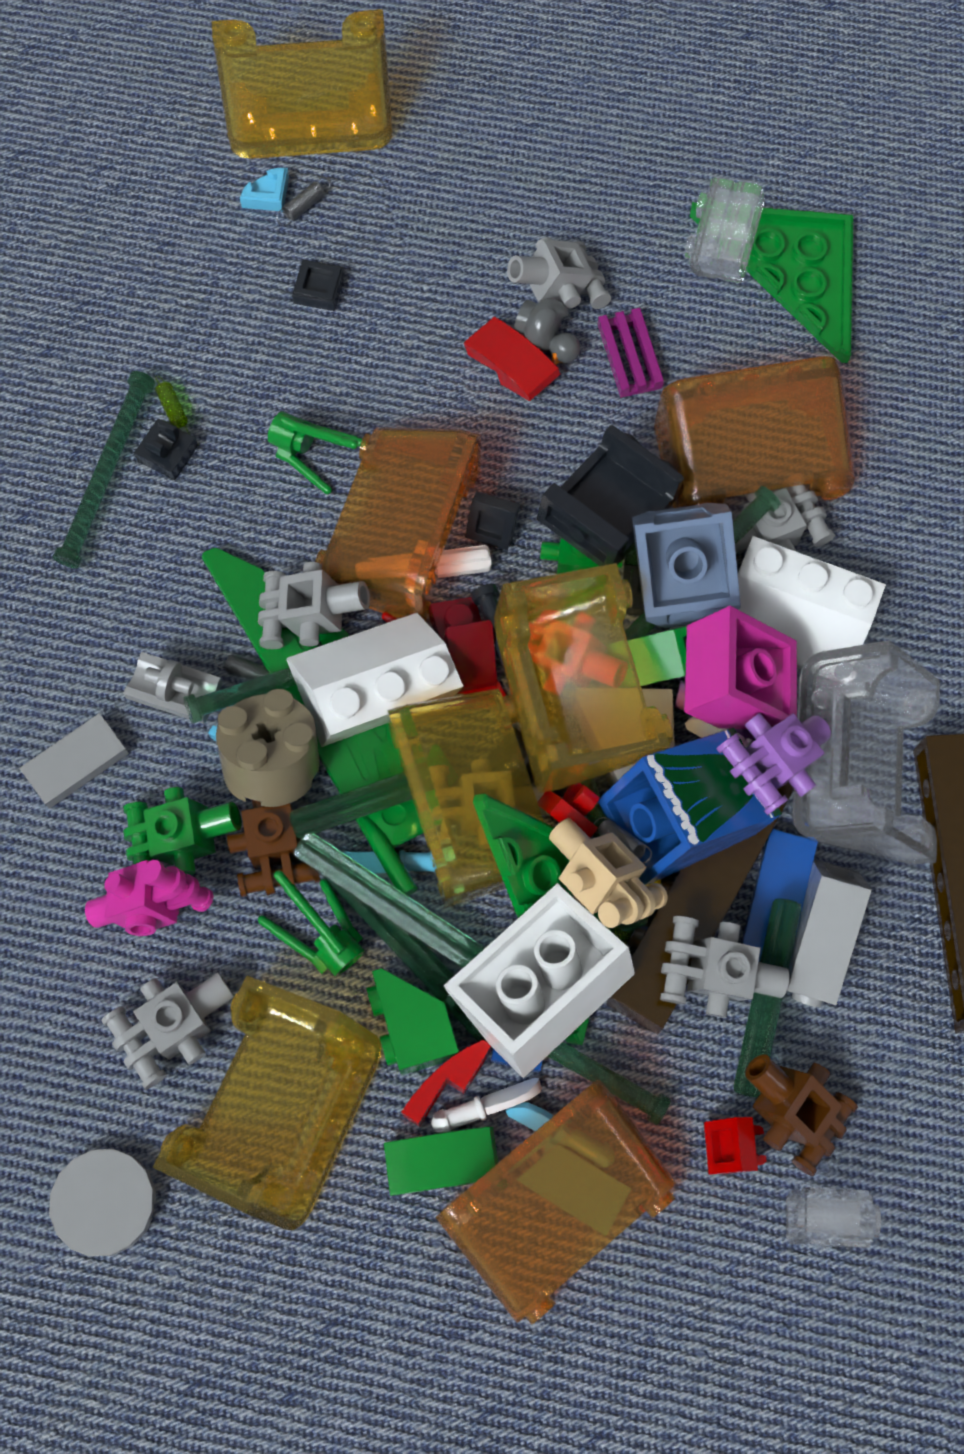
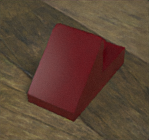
[428,597,497,692]

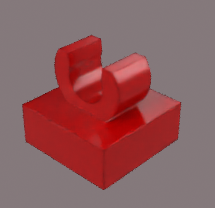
[536,780,600,838]
[704,1117,767,1175]

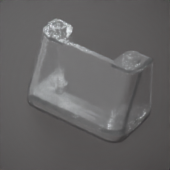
[793,640,940,864]

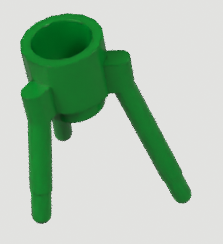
[267,411,373,495]
[258,870,365,977]

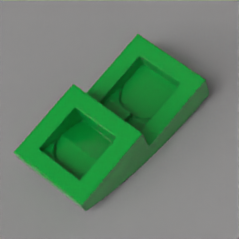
[384,1127,501,1196]

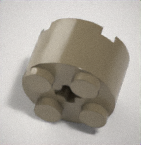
[216,689,320,807]

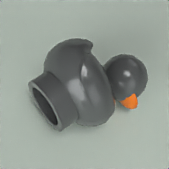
[514,298,581,365]

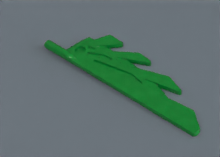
[201,548,459,899]

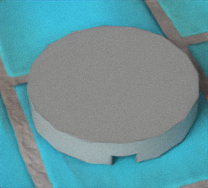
[49,1149,156,1256]

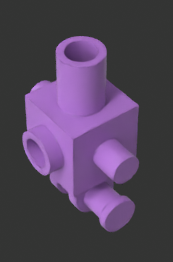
[716,713,831,815]

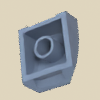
[632,503,741,628]

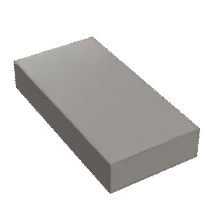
[19,713,129,809]

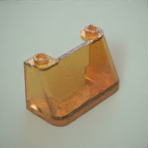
[654,356,855,508]
[315,427,481,622]
[435,1079,677,1325]

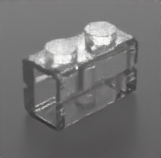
[685,177,765,283]
[786,1186,881,1248]

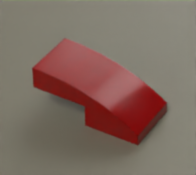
[464,317,560,401]
[401,1040,492,1127]

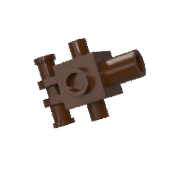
[227,799,321,897]
[745,1054,858,1176]

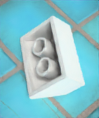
[738,536,886,685]
[287,613,463,747]
[444,883,635,1078]

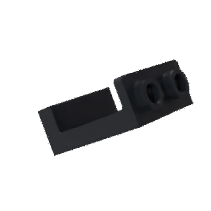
[537,425,684,574]

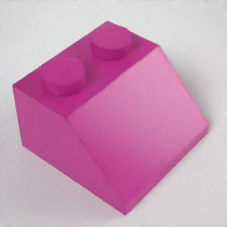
[684,606,797,729]

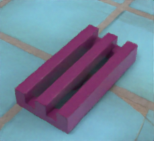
[597,308,664,398]

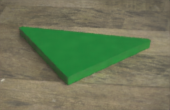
[690,202,853,363]
[473,794,613,1045]

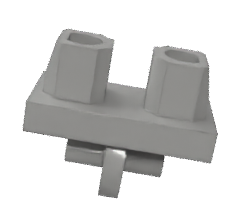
[123,652,223,724]

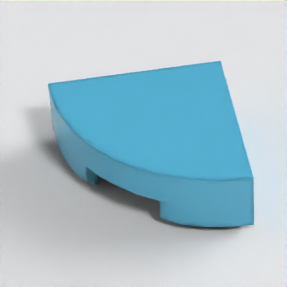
[240,168,289,212]

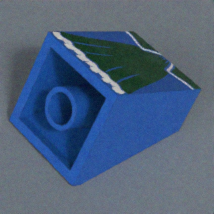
[598,728,782,886]

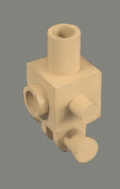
[549,818,668,928]

